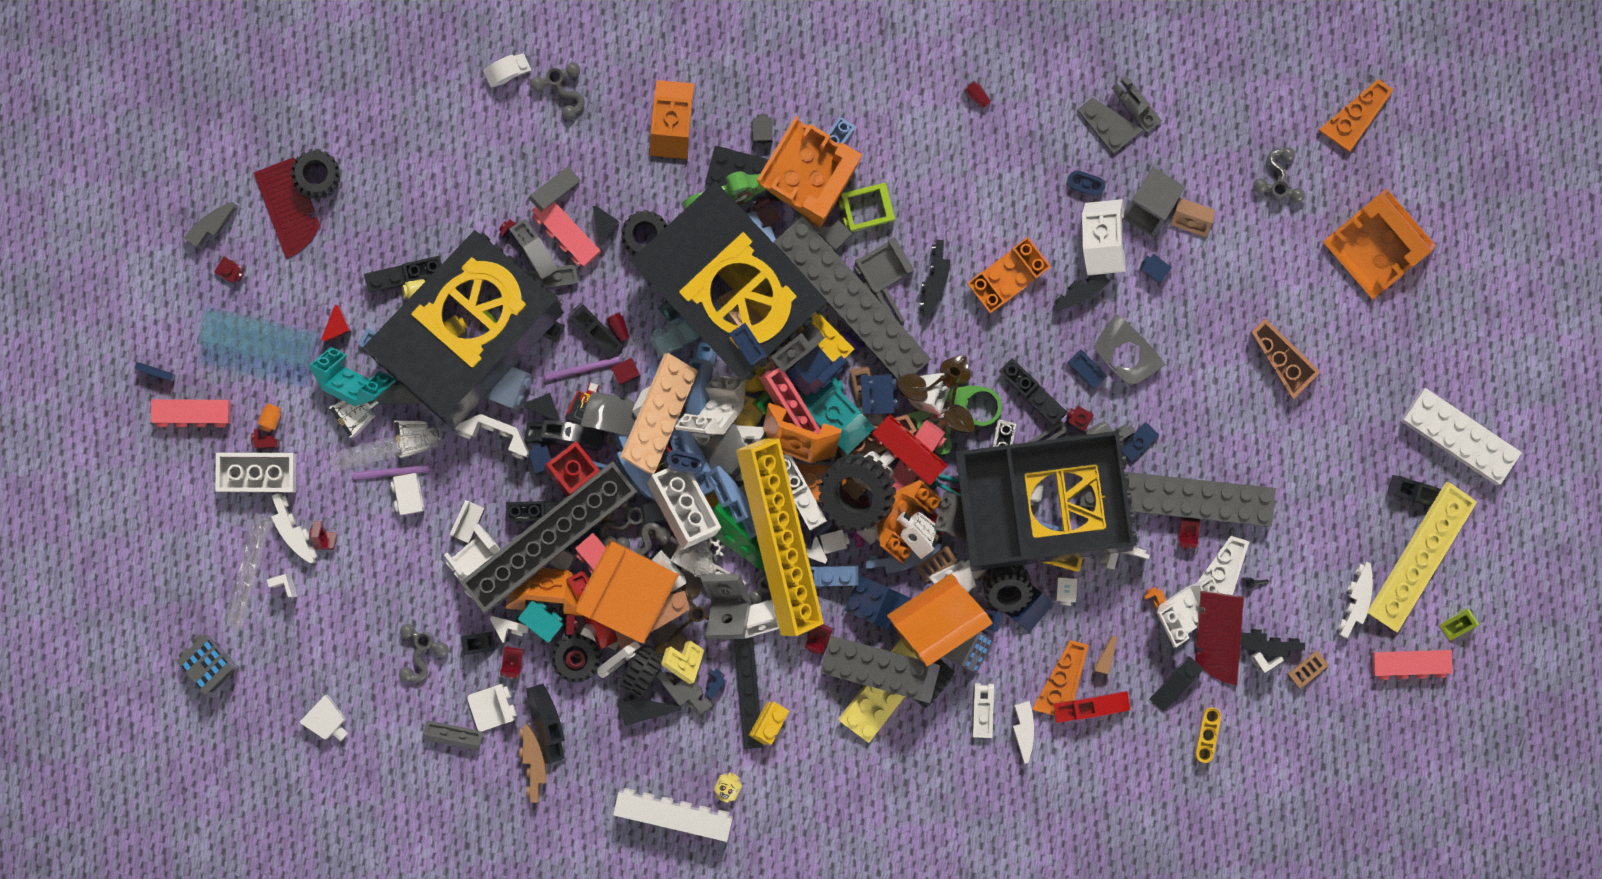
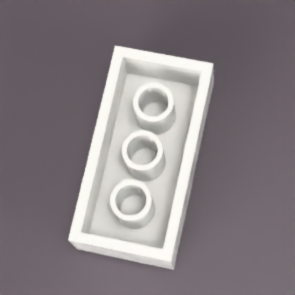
[215,453,297,493]
[647,468,721,550]

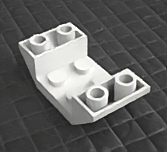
[1082,199,1126,275]
[675,375,746,435]
[455,414,530,460]
[1157,577,1220,648]

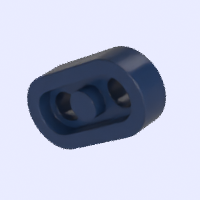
[1067,170,1105,196]
[665,450,705,475]

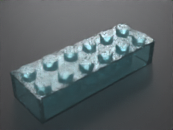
[196,306,320,370]

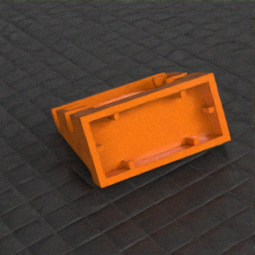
[757,116,862,228]
[1323,188,1436,300]
[575,539,679,644]
[887,573,993,666]

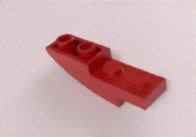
[566,570,618,649]
[1053,691,1131,723]

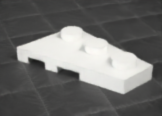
[1198,536,1249,595]

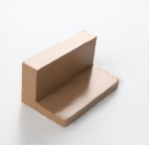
[1170,198,1215,237]

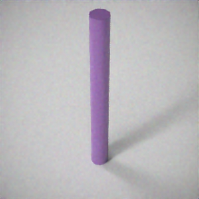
[544,356,620,382]
[353,465,430,480]

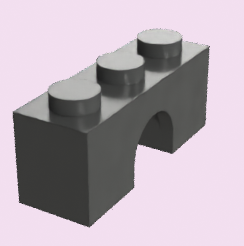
[795,210,852,252]

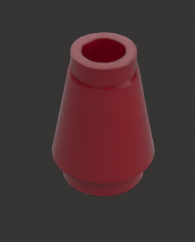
[963,81,991,109]
[606,312,630,342]
[566,650,585,669]

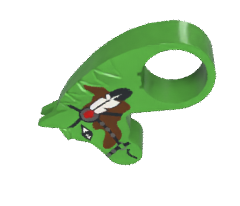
[681,172,766,211]
[907,386,1002,455]

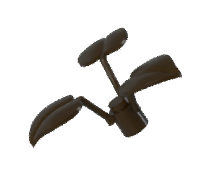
[896,355,974,433]
[655,566,732,655]

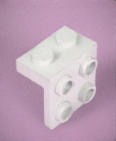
[1101,547,1150,569]
[468,683,517,731]

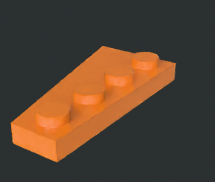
[1318,79,1394,152]
[1032,640,1089,716]

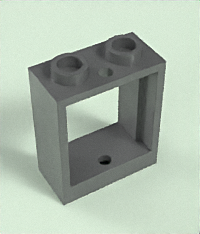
[509,219,558,279]

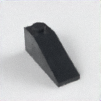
[1149,656,1204,712]
[619,696,681,726]

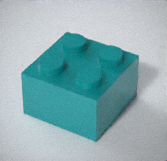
[518,601,565,643]

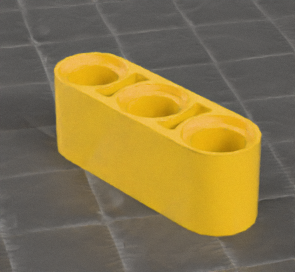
[1194,707,1221,763]

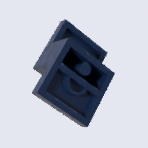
[785,345,846,396]
[861,374,898,416]
[844,575,912,634]

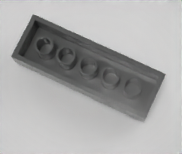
[820,635,940,703]

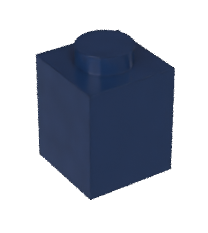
[1140,254,1172,284]
[529,444,552,474]

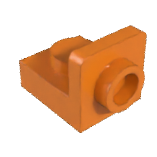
[1143,587,1166,611]

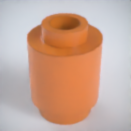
[257,403,281,432]

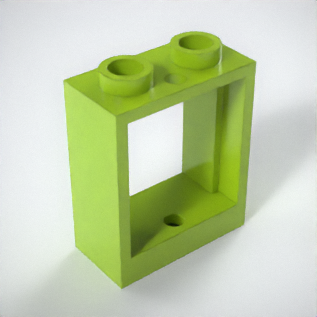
[838,182,895,232]

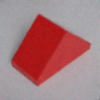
[321,304,352,343]

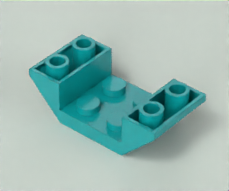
[309,347,395,407]
[799,381,875,455]

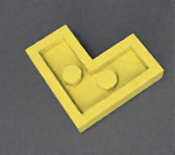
[661,640,704,684]

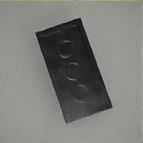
[705,145,780,202]

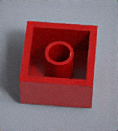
[544,441,600,497]

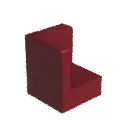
[611,357,641,386]

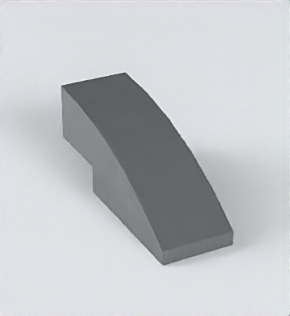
[184,202,238,249]

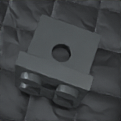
[701,573,751,639]

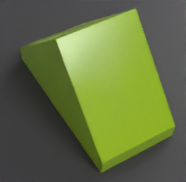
[1439,608,1480,641]

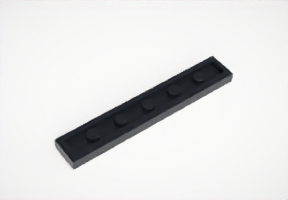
[734,636,763,749]

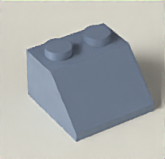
[486,367,532,411]

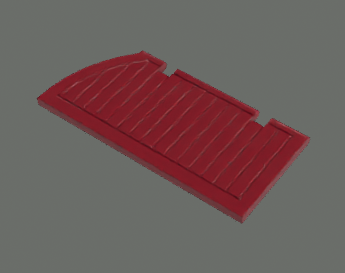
[253,157,321,259]
[1195,591,1244,685]

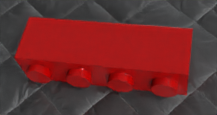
[872,414,948,485]

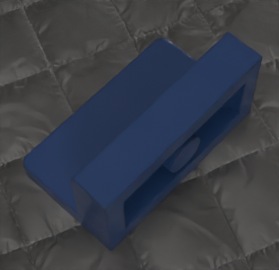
[1006,585,1053,632]

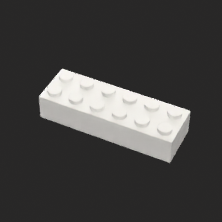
[1401,388,1522,485]
[613,788,733,842]

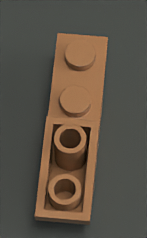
[519,724,547,803]

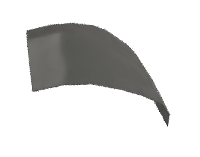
[1095,314,1165,384]
[580,392,636,437]
[702,424,746,487]

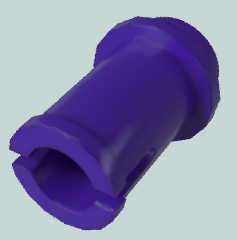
[842,332,864,354]

